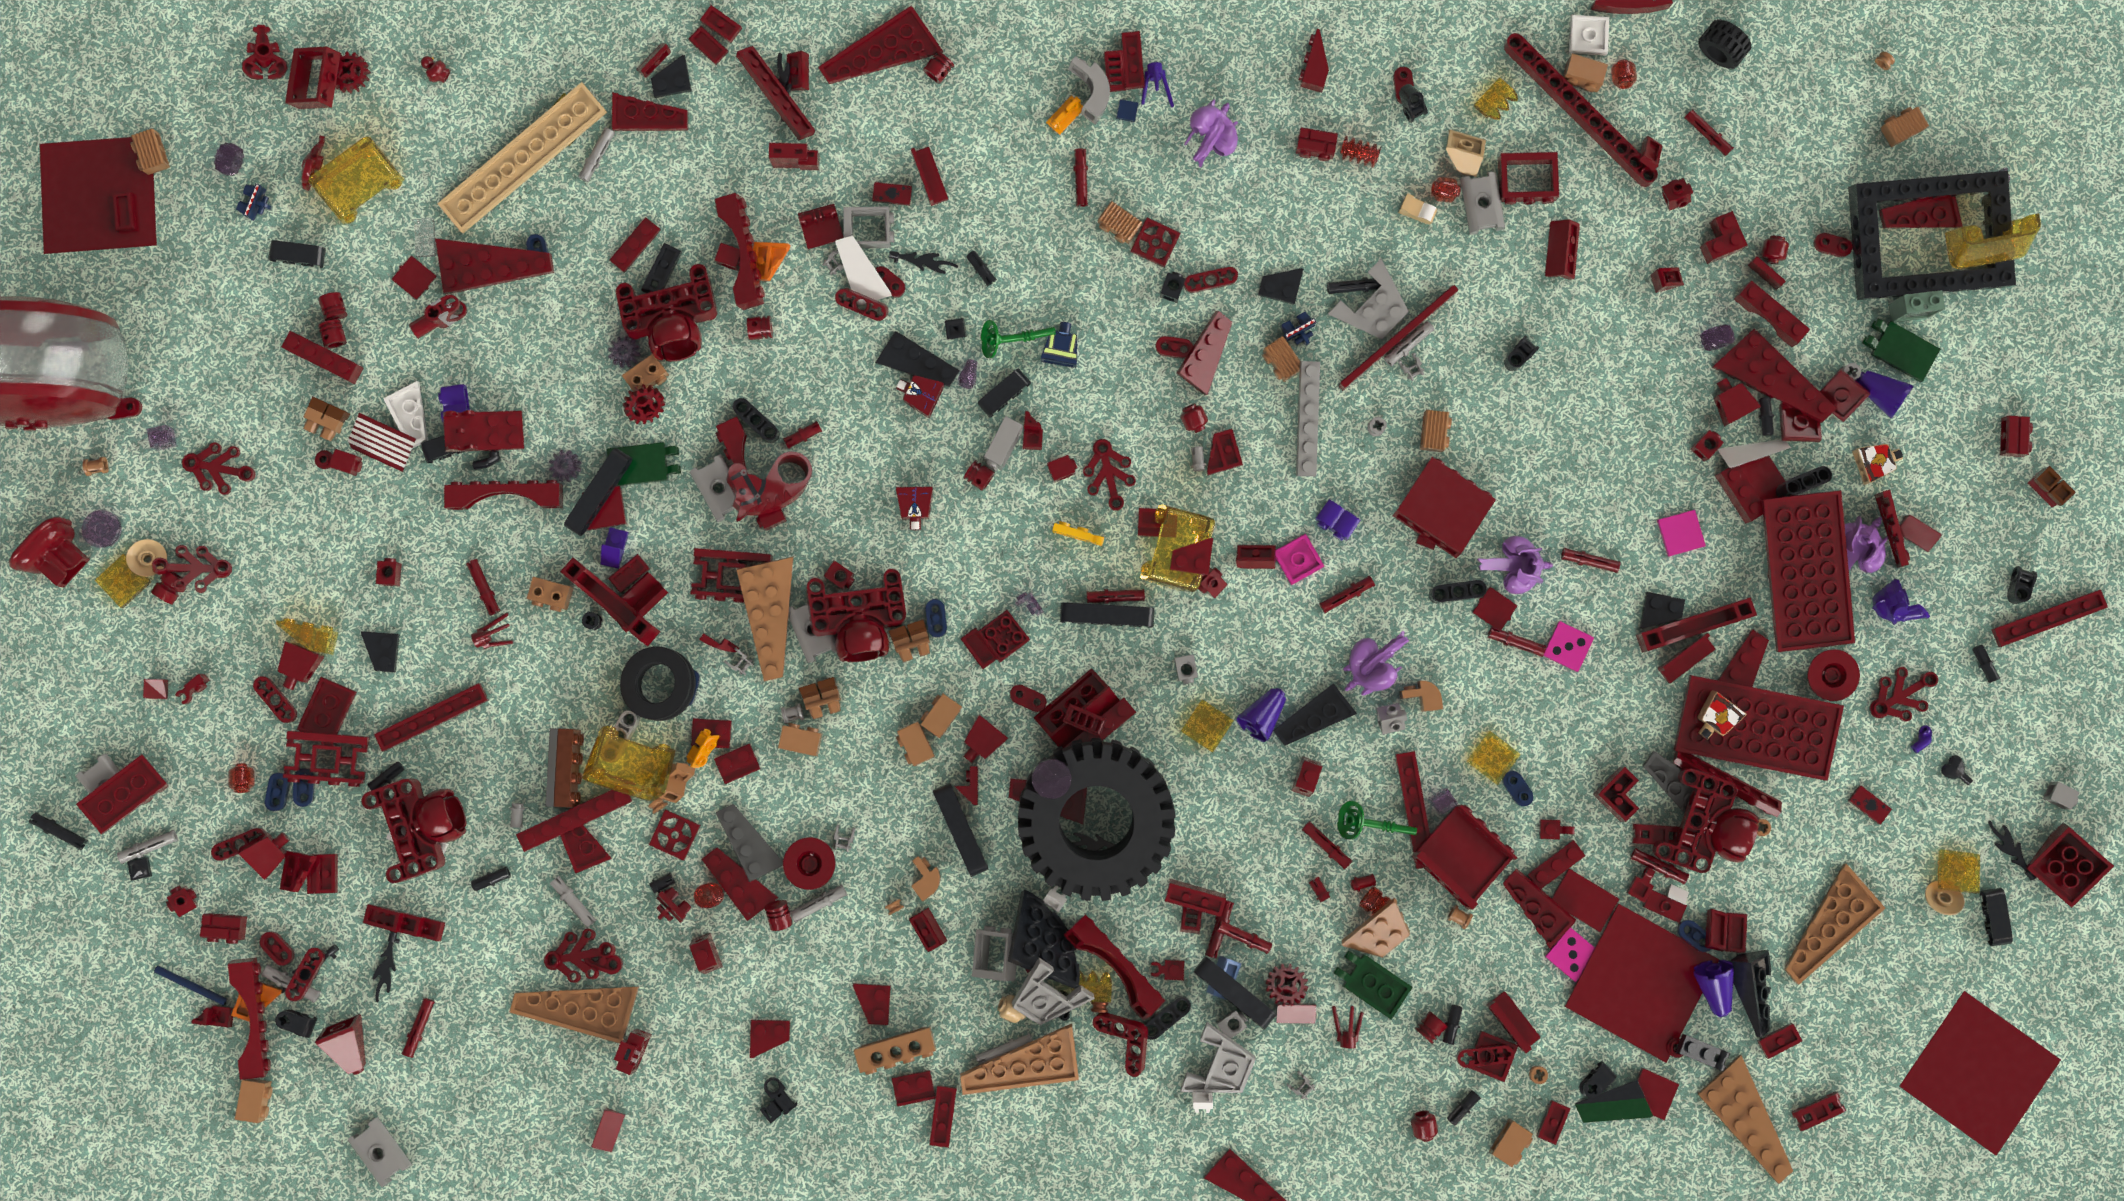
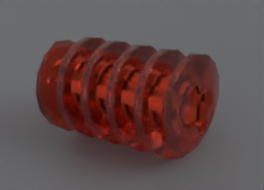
[1339,135,1381,168]
[694,883,724,909]

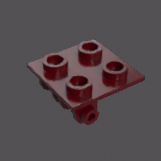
[798,204,844,249]

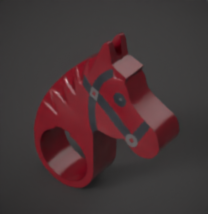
[726,451,812,522]

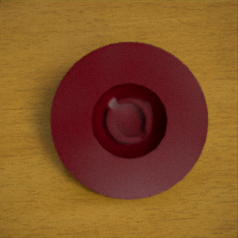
[1807,649,1860,701]
[783,837,836,890]

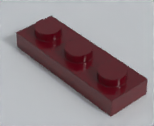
[1121,31,1145,90]
[609,217,661,273]
[1527,840,1586,889]
[929,1085,957,1148]

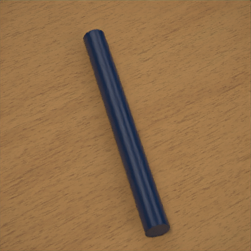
[154,966,228,1006]

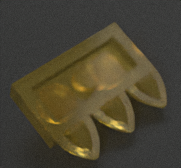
[1474,77,1518,120]
[1072,971,1112,1003]

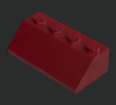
[1033,668,1120,748]

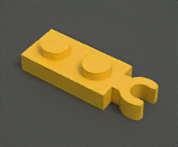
[1052,521,1104,546]

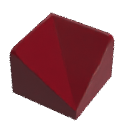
[143,679,168,699]

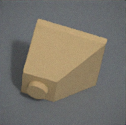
[1446,130,1486,177]

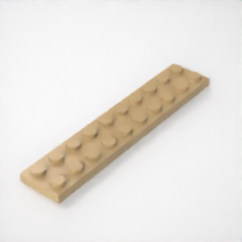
[437,82,607,233]

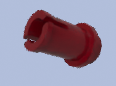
[1350,873,1376,892]
[1309,877,1330,903]

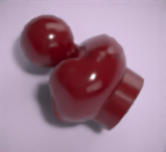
[421,56,451,83]

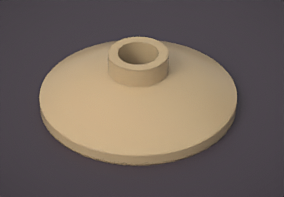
[126,539,167,577]
[1925,881,1965,915]

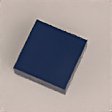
[1116,99,1138,122]

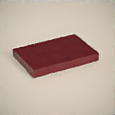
[296,677,357,734]
[1551,869,1620,932]

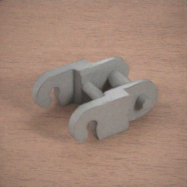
[822,249,844,275]
[1398,352,1424,381]
[724,647,754,675]
[833,824,856,852]
[1286,1070,1316,1100]

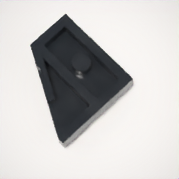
[651,55,692,98]
[1258,268,1304,305]
[1640,592,1685,629]
[361,631,400,673]

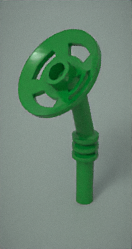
[981,320,1056,358]
[1337,801,1417,840]

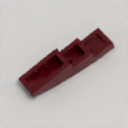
[1591,0,1673,14]
[363,904,446,942]

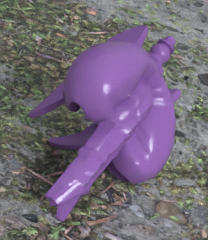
[1184,99,1238,167]
[1845,516,1888,573]
[1477,536,1553,594]
[1343,631,1409,695]

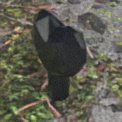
[1941,755,1973,785]

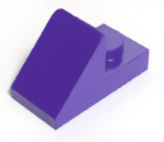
[600,527,629,569]

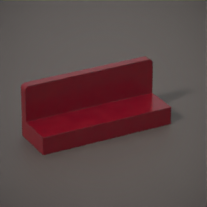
[911,147,949,206]
[1545,219,1580,280]
[607,572,668,633]
[1657,633,1715,684]
[1165,879,1226,917]
[1487,991,1540,1053]

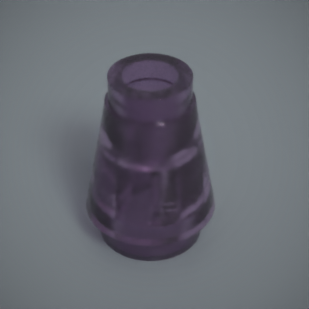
[958,359,978,389]

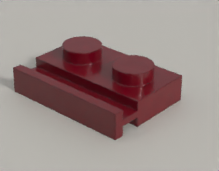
[1138,508,1177,538]
[691,718,732,749]
[714,743,761,785]
[307,854,338,894]
[892,1070,936,1107]

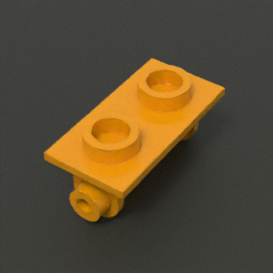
[1046,95,1083,135]
[686,729,720,768]

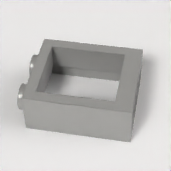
[843,206,894,249]
[984,416,1023,471]
[972,926,1017,981]

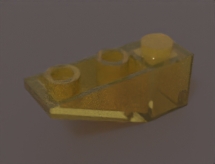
[276,618,338,655]

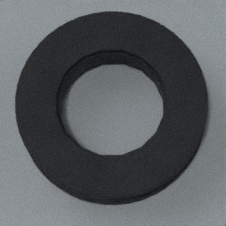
[620,646,696,721]

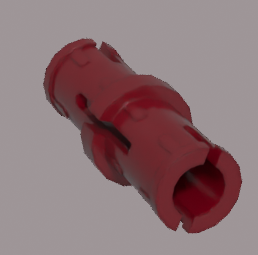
[783,421,823,449]

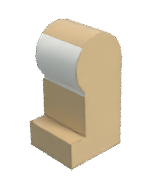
[1398,193,1437,224]

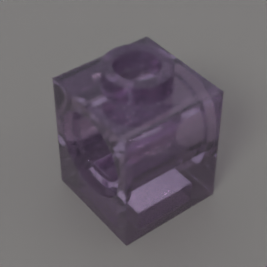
[147,425,177,451]
[1428,788,1458,815]

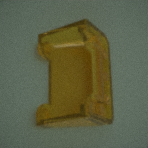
[308,136,405,224]
[1945,213,2041,269]
[1140,505,1215,592]
[582,726,676,801]

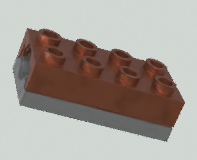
[545,728,584,807]

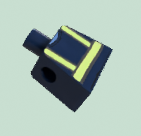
[1041,322,1077,368]

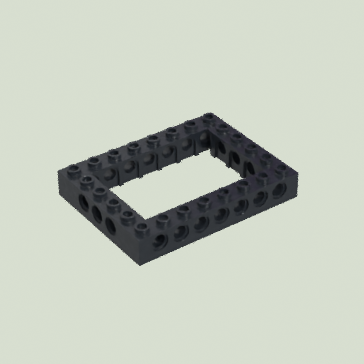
[1848,171,2016,300]

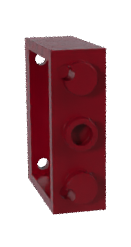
[285,46,341,109]
[1498,152,1559,205]

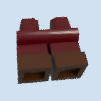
[2028,466,2076,507]

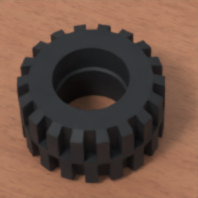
[1698,19,1752,69]

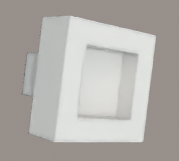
[1043,886,1067,912]
[1192,1092,1213,1113]

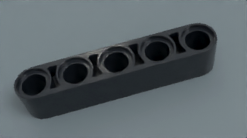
[564,448,633,536]
[1060,603,1155,628]
[933,783,989,877]
[1193,956,1277,1030]

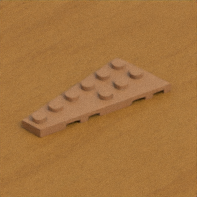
[737,556,794,681]
[1784,863,1885,985]
[509,986,639,1043]
[960,1023,1079,1095]
[1697,1055,1793,1184]

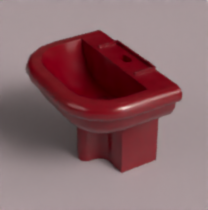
[9,517,90,588]

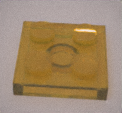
[95,554,152,608]
[1181,699,1234,753]
[1466,731,1521,785]
[1938,849,1980,894]

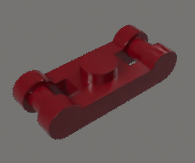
[1632,824,1680,844]
[1791,1092,1846,1131]

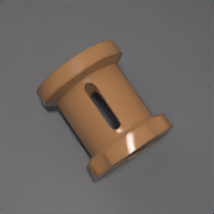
[83,457,109,476]
[1447,905,1473,929]

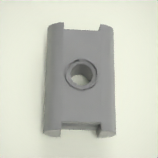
[1460,172,1505,235]
[689,455,735,522]
[789,603,836,663]
[76,754,120,794]
[348,1117,413,1188]

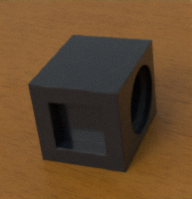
[1160,272,1186,303]

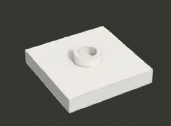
[1569,15,1609,56]

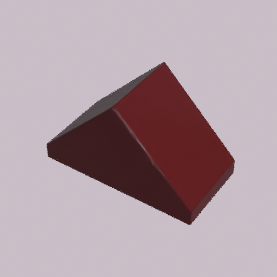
[1650,267,1684,293]

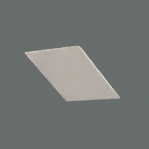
[1668,884,1689,905]

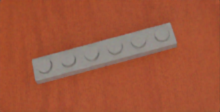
[1296,361,1320,477]

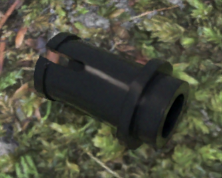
[649,872,676,894]

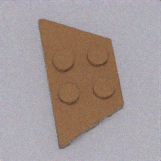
[1342,898,1410,958]

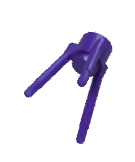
[1141,62,1174,108]

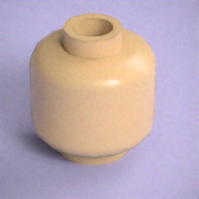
[997,994,1026,1023]

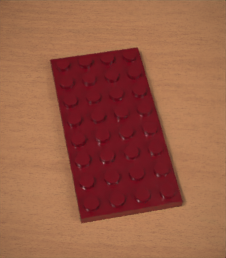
[1762,490,1855,652]
[1674,675,1844,781]

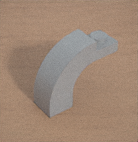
[1068,56,1110,125]

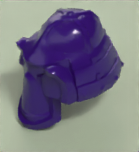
[1872,578,1930,625]

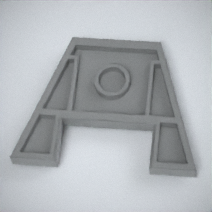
[1328,259,1409,339]
[1012,958,1095,1025]
[1180,1022,1256,1093]

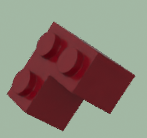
[1700,211,1748,264]
[1593,767,1639,822]

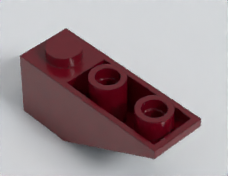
[1299,29,1329,93]

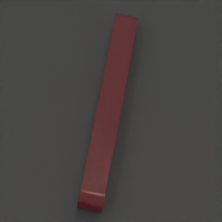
[1504,33,1658,187]

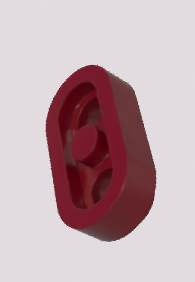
[1393,67,1414,104]
[1813,233,1853,258]
[875,266,906,298]
[1156,336,1193,359]
[108,397,142,420]
[1010,685,1047,712]
[259,931,295,966]
[584,948,623,974]

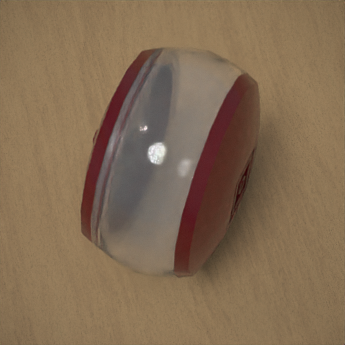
[0,296,128,431]

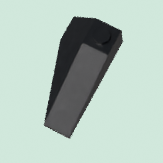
[1729,950,1771,1038]

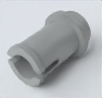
[1191,447,1206,471]
[509,803,525,828]

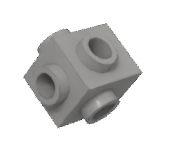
[1376,703,1407,735]

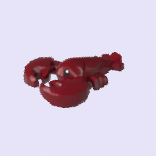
[242,25,288,80]
[301,135,325,191]

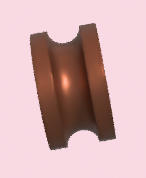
[1091,1001,1108,1013]

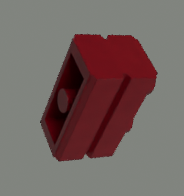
[1296,127,1338,161]
[2000,415,2033,457]
[200,913,247,944]

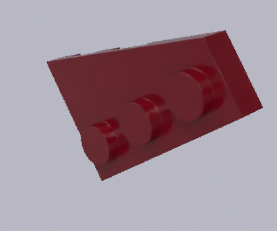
[560,825,612,874]

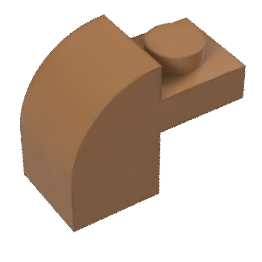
[1399,681,1443,712]
[658,762,695,803]
[911,856,941,902]

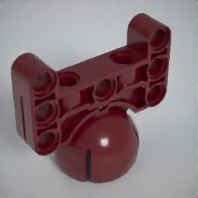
[616,264,718,362]
[806,569,906,663]
[1652,768,1759,873]
[361,778,467,883]

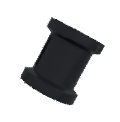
[582,612,602,630]

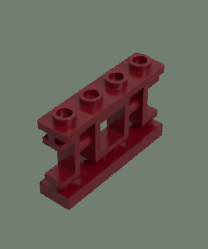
[690,548,773,603]
[283,731,370,787]

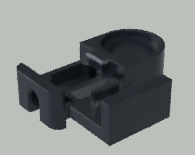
[760,1077,797,1124]

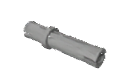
[578,127,615,183]
[1384,321,1435,367]
[117,830,178,864]
[550,876,596,928]
[790,884,847,923]
[262,965,321,1003]
[975,1033,1033,1065]

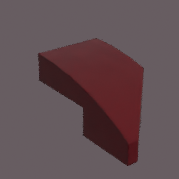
[1023,411,1043,450]
[699,633,739,653]
[191,1005,234,1028]

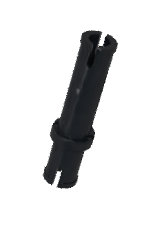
[1327,277,1381,294]
[29,812,88,850]

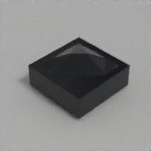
[945,318,967,340]
[127,857,152,881]

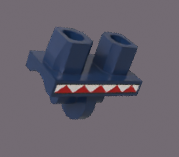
[236,183,272,221]
[1281,312,1317,346]

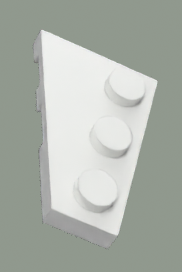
[383,381,428,449]

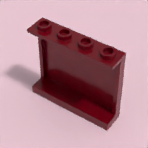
[1392,457,1496,558]
[1411,804,1518,910]

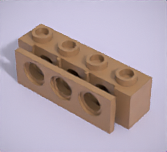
[854,1026,937,1075]

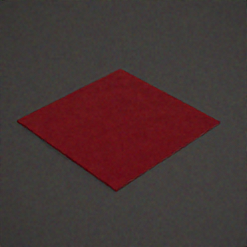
[40,137,157,254]
[1564,903,1720,1063]
[1899,991,2061,1156]

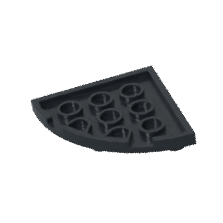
[1008,890,1080,989]

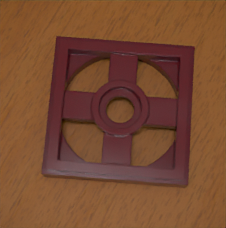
[1131,217,1181,268]
[649,809,701,861]

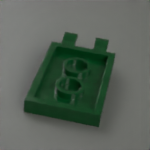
[1862,318,1941,382]
[607,442,681,486]
[1334,950,1413,1020]

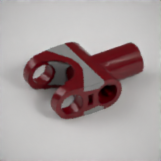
[409,295,467,339]

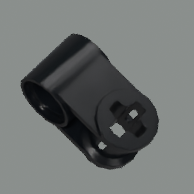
[1399,84,1428,123]
[1504,335,1540,371]
[2007,566,2037,604]
[275,1009,318,1038]
[1579,1061,1617,1098]

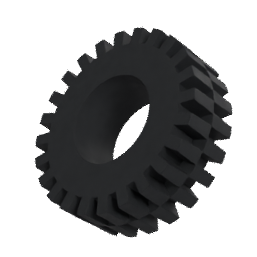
[1018,738,1176,901]

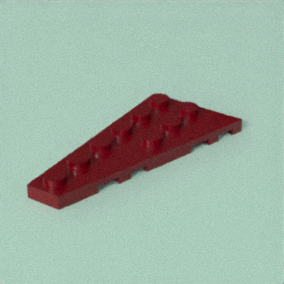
[435,238,554,294]

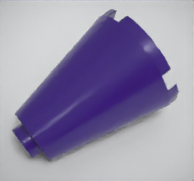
[1856,370,1914,418]
[1236,688,1286,742]
[1694,960,1734,1017]

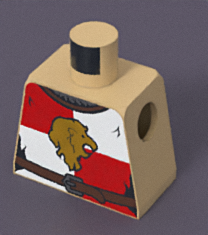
[1852,444,1903,485]
[1697,690,1746,740]

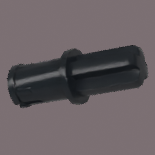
[966,251,997,287]
[1758,397,1774,436]
[1972,645,2000,683]
[367,761,404,791]
[471,866,511,891]
[1442,1005,1463,1045]
[1447,1090,1481,1126]

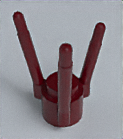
[471,613,513,649]
[1332,1006,1364,1049]

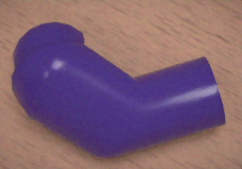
[1911,725,1932,754]

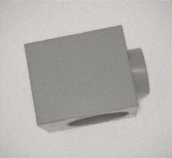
[1174,654,1198,684]
[2043,782,2080,809]
[1216,1009,1248,1038]

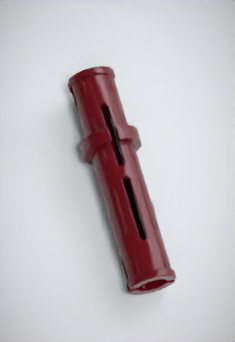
[1684,109,1734,156]
[1073,148,1088,207]
[1561,548,1621,573]
[466,559,501,616]
[1319,575,1375,614]
[1087,589,1145,604]
[1487,626,1546,657]
[1301,821,1353,870]
[1630,848,1689,885]
[1205,900,1234,959]
[1215,920,1272,954]
[401,998,435,1058]

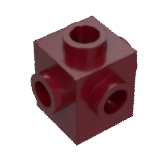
[1662,178,1693,211]
[1193,567,1228,598]
[166,885,198,917]

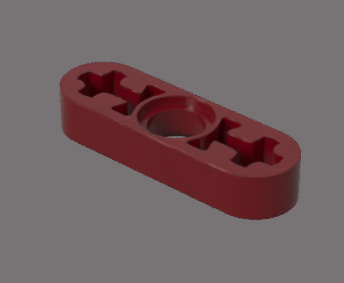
[1184,267,1238,293]
[835,288,889,321]
[253,676,297,723]
[211,828,266,861]
[285,948,325,1002]
[1456,1045,1514,1068]

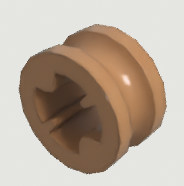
[1875,51,1895,70]
[648,798,668,814]
[1757,819,1771,836]
[885,899,904,915]
[1529,1066,1548,1084]

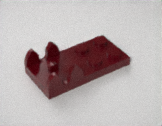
[443,410,524,452]
[76,754,169,835]

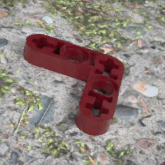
[1092,1012,1148,1077]

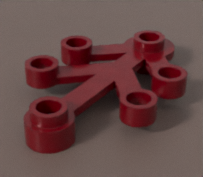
[1083,439,1136,511]
[182,442,256,495]
[152,545,232,593]
[1869,667,1938,722]
[544,929,616,983]

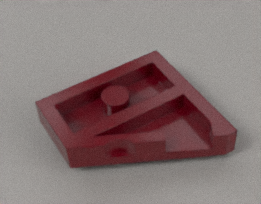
[1207,429,1243,476]
[1170,538,1213,576]
[279,851,317,892]
[853,983,891,1025]
[750,1020,790,1058]

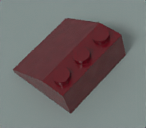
[1715,455,1790,524]
[2026,822,2114,908]

